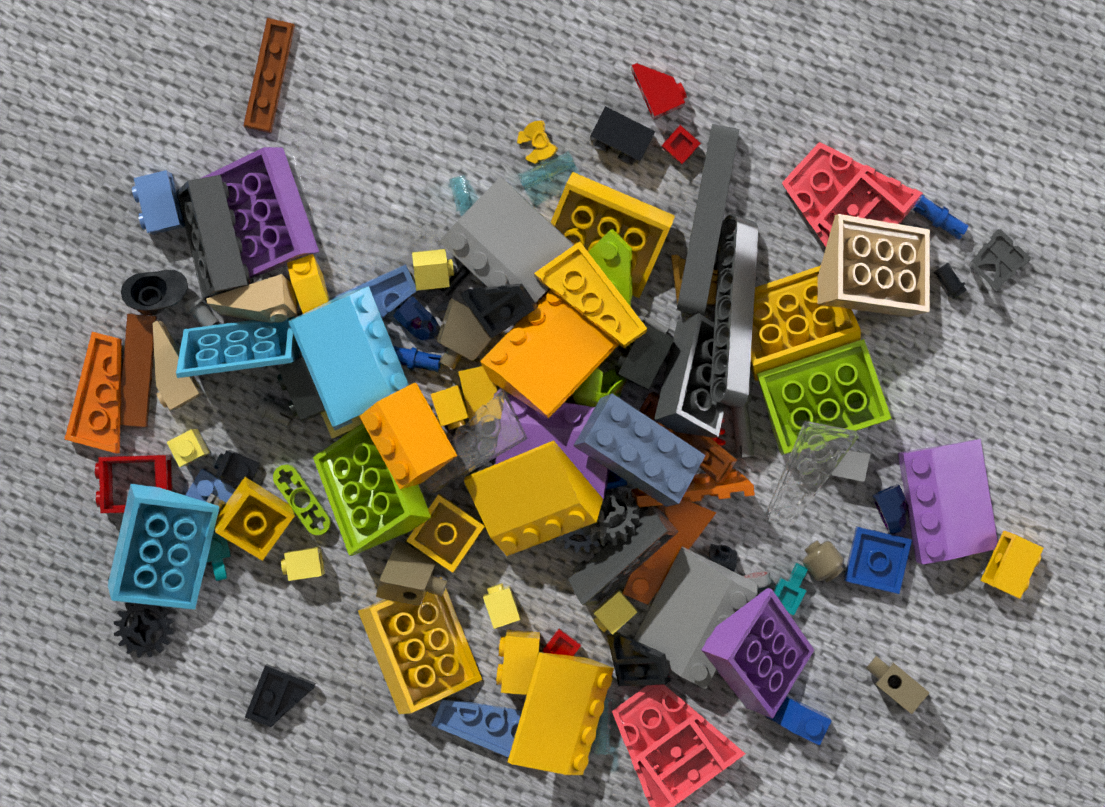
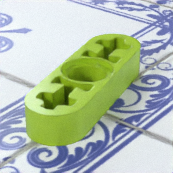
[273,464,332,535]

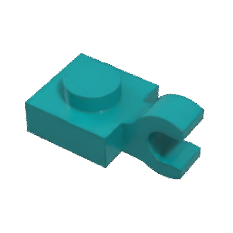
[207,530,231,581]
[773,563,808,615]

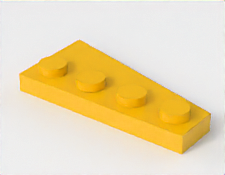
[534,241,647,348]

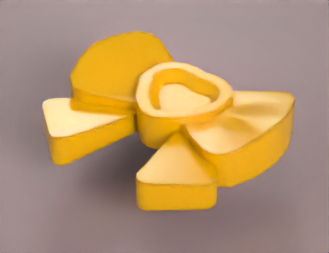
[517,120,558,164]

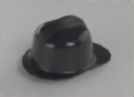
[121,270,188,316]

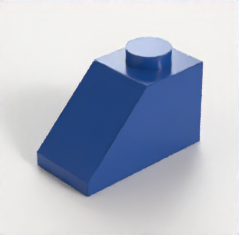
[766,696,832,745]

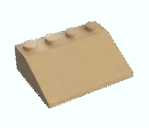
[817,214,930,317]

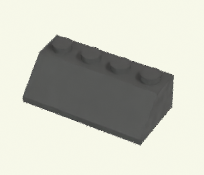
[176,175,249,299]
[654,313,725,438]
[568,506,679,605]

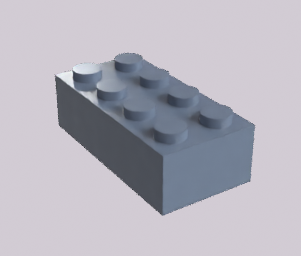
[573,394,705,507]

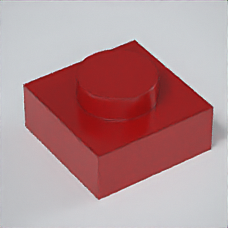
[661,125,701,165]
[542,628,581,656]

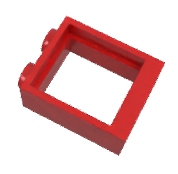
[95,454,173,513]

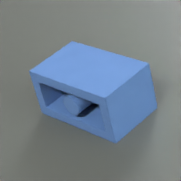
[132,170,185,235]

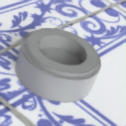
[743,571,771,589]

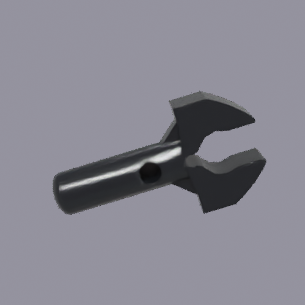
[426,266,470,312]

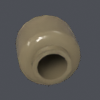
[803,540,844,583]

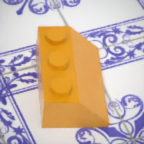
[359,383,457,489]

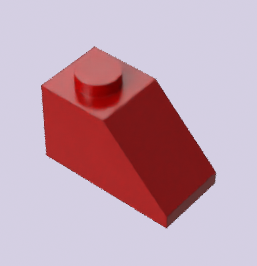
[631,63,687,120]

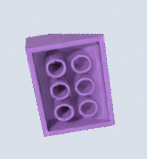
[202,147,319,278]
[495,394,610,501]
[898,439,998,565]
[702,588,814,719]

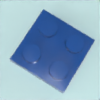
[844,526,912,594]

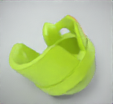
[572,368,627,407]

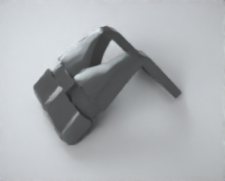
[969,229,1031,291]

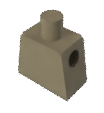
[437,298,491,369]
[376,540,448,606]
[866,656,930,714]

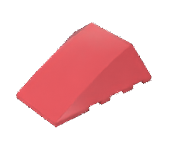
[782,142,923,247]
[612,684,746,807]

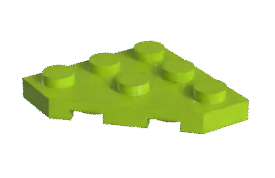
[588,228,632,307]

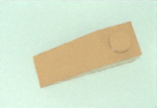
[207,274,297,323]
[153,320,204,410]

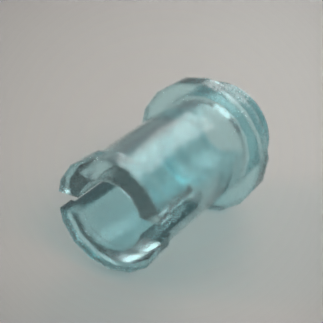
[448,175,473,212]

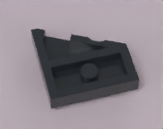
[460,283,538,339]
[607,632,671,687]
[245,664,316,727]

